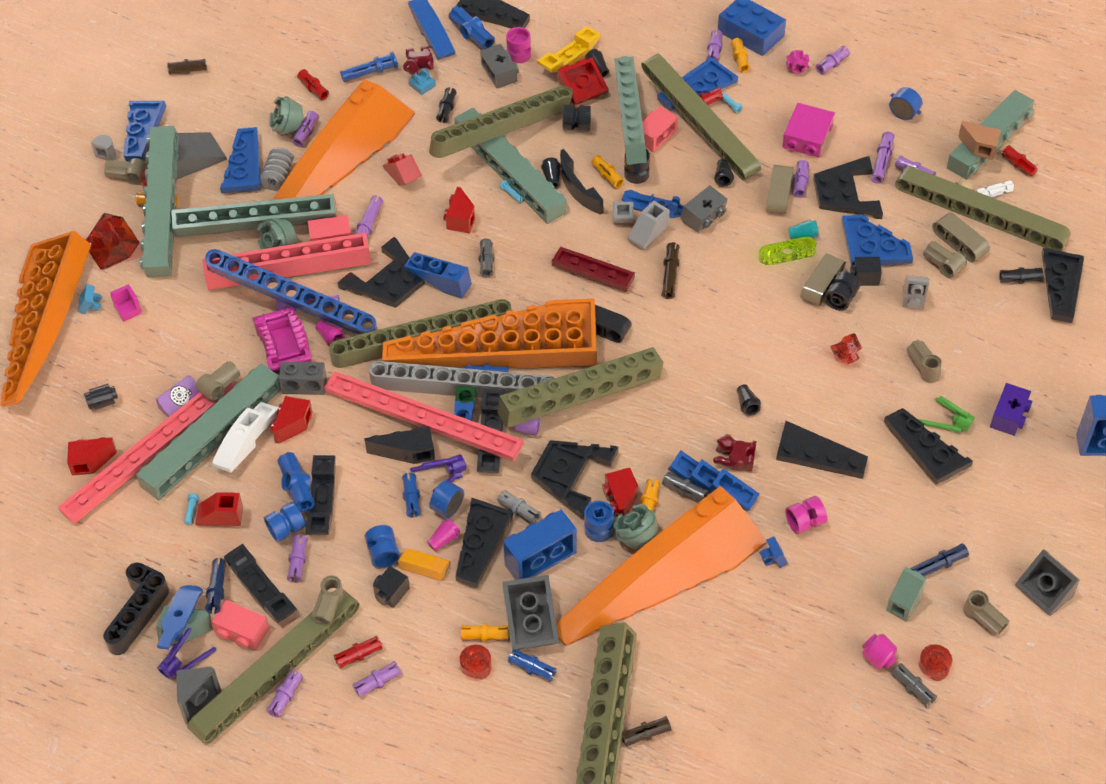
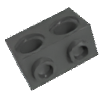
[279,362,327,395]

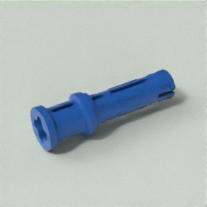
[340,51,398,82]

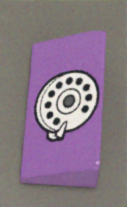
[156,375,199,417]

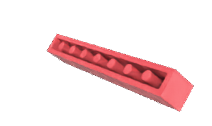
[202,233,371,290]

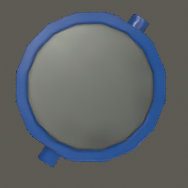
[889,87,923,120]
[429,480,464,518]

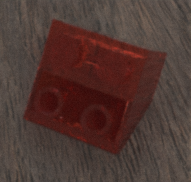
[86,213,140,270]

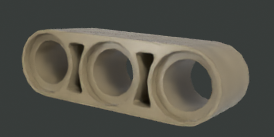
[766,164,794,214]
[932,213,990,262]
[800,253,846,306]

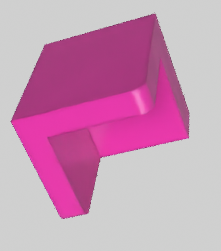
[110,284,142,322]

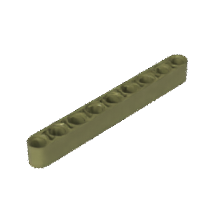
[641,53,761,181]
[429,86,573,158]
[895,166,1071,251]
[329,299,511,368]
[187,589,360,745]

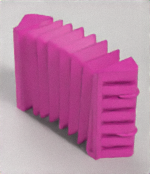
[252,307,312,374]

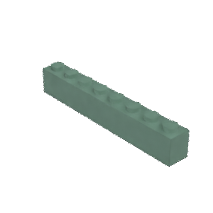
[614,56,647,165]
[454,108,567,224]
[140,126,179,277]
[171,194,337,237]
[136,364,281,501]

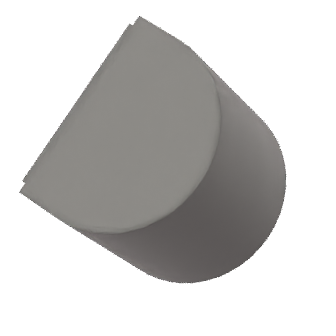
[91,135,116,160]
[613,202,633,223]

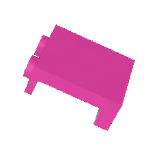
[782,103,835,158]

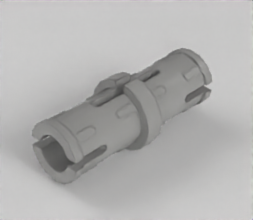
[497,490,541,523]

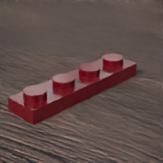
[552,246,635,292]

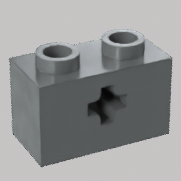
[480,44,519,88]
[680,185,728,233]

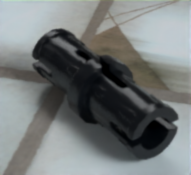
[436,87,457,123]
[999,267,1044,284]

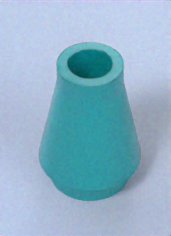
[788,219,819,239]

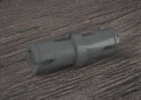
[478,238,495,277]
[662,472,708,502]
[891,663,937,707]

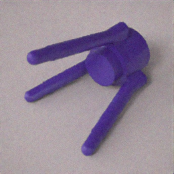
[410,454,466,492]
[157,628,216,680]

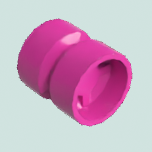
[506,27,531,63]
[785,496,827,534]

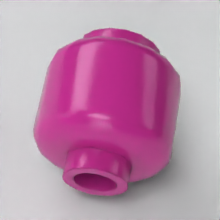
[861,633,897,669]

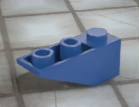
[404,252,472,298]

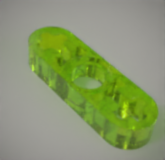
[758,237,817,266]

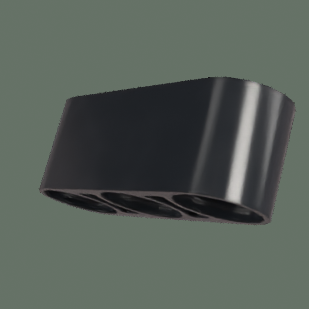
[595,305,632,343]

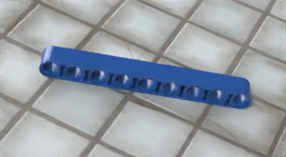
[205,249,378,335]

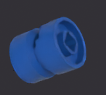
[584,501,614,542]
[264,502,306,542]
[364,525,400,568]

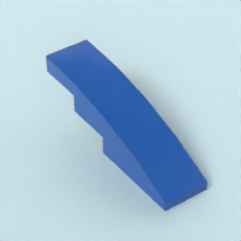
[407,0,455,60]
[668,450,760,511]

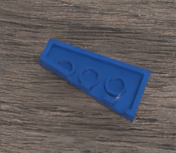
[657,57,738,110]
[220,127,261,194]

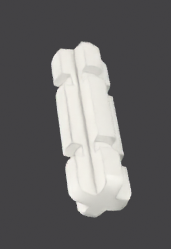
[976,180,1014,197]

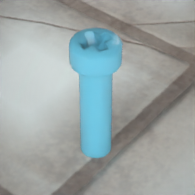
[722,92,742,113]
[500,180,523,203]
[184,493,199,525]

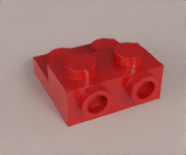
[556,57,609,105]

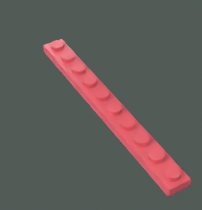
[324,371,524,462]
[58,380,237,524]

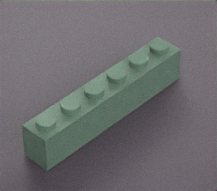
[947,90,1035,180]

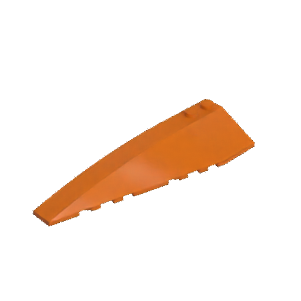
[273,79,415,200]
[0,231,91,407]
[382,298,597,368]
[556,486,766,646]

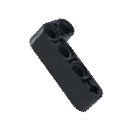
[103,562,169,655]

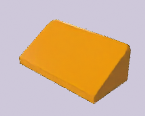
[398,548,450,581]

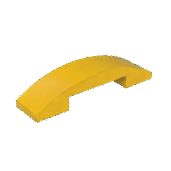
[537,26,601,72]

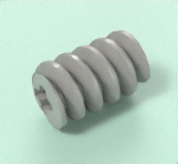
[260,147,294,191]

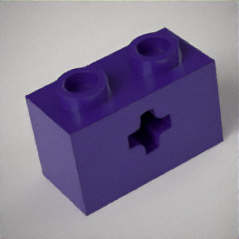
[990,383,1033,436]

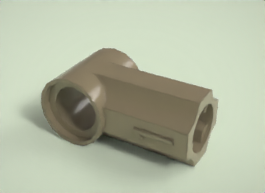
[104,158,147,185]
[923,241,967,278]
[907,339,942,383]
[195,361,240,402]
[311,575,344,626]
[963,590,1010,636]

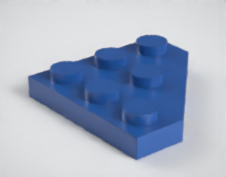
[841,214,913,265]

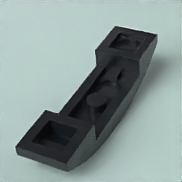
[560,149,603,214]
[477,389,504,473]
[306,455,336,535]
[224,543,297,623]

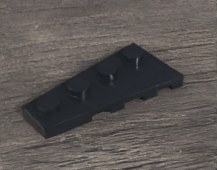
[456,0,530,29]
[1042,248,1084,323]
[884,408,973,484]
[776,421,868,479]
[455,497,513,588]

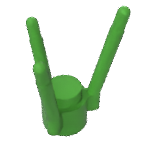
[918,396,975,434]

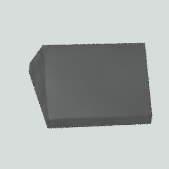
[1015,549,1080,615]
[176,666,222,725]

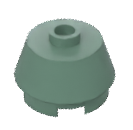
[269,96,303,134]
[257,218,297,249]
[613,504,658,550]

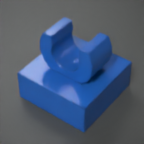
[759,536,788,568]

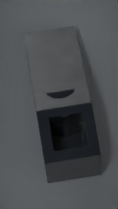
[364,427,435,464]

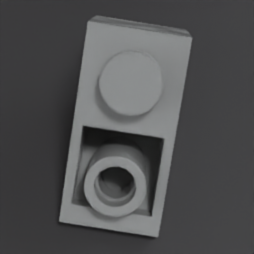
[628,201,670,250]
[903,275,930,309]

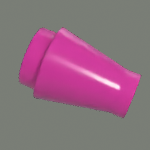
[316,320,345,346]
[427,519,460,552]

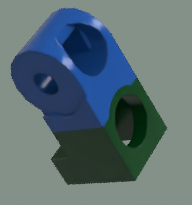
[454,386,477,421]

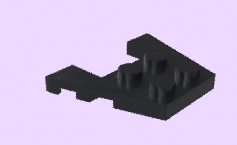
[813,156,883,219]
[337,237,425,308]
[531,440,619,518]

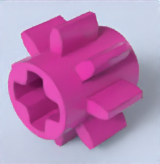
[786,50,810,74]

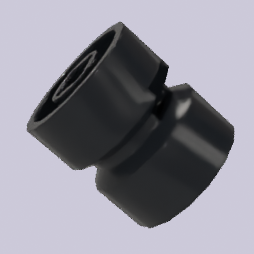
[562,105,591,131]
[624,149,650,184]
[824,271,861,311]

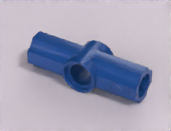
[449,6,495,49]
[277,452,315,513]

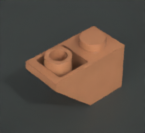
[958,121,1001,160]

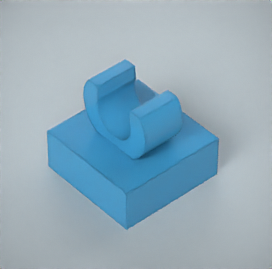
[409,69,436,95]
[78,284,102,314]

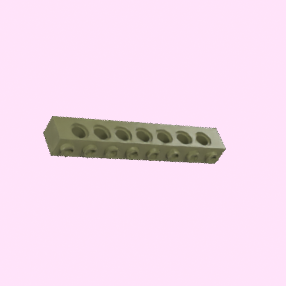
[497,347,664,428]
[576,622,637,784]

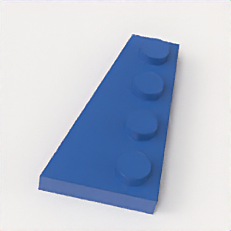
[124,101,167,162]

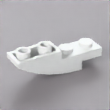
[212,402,278,473]

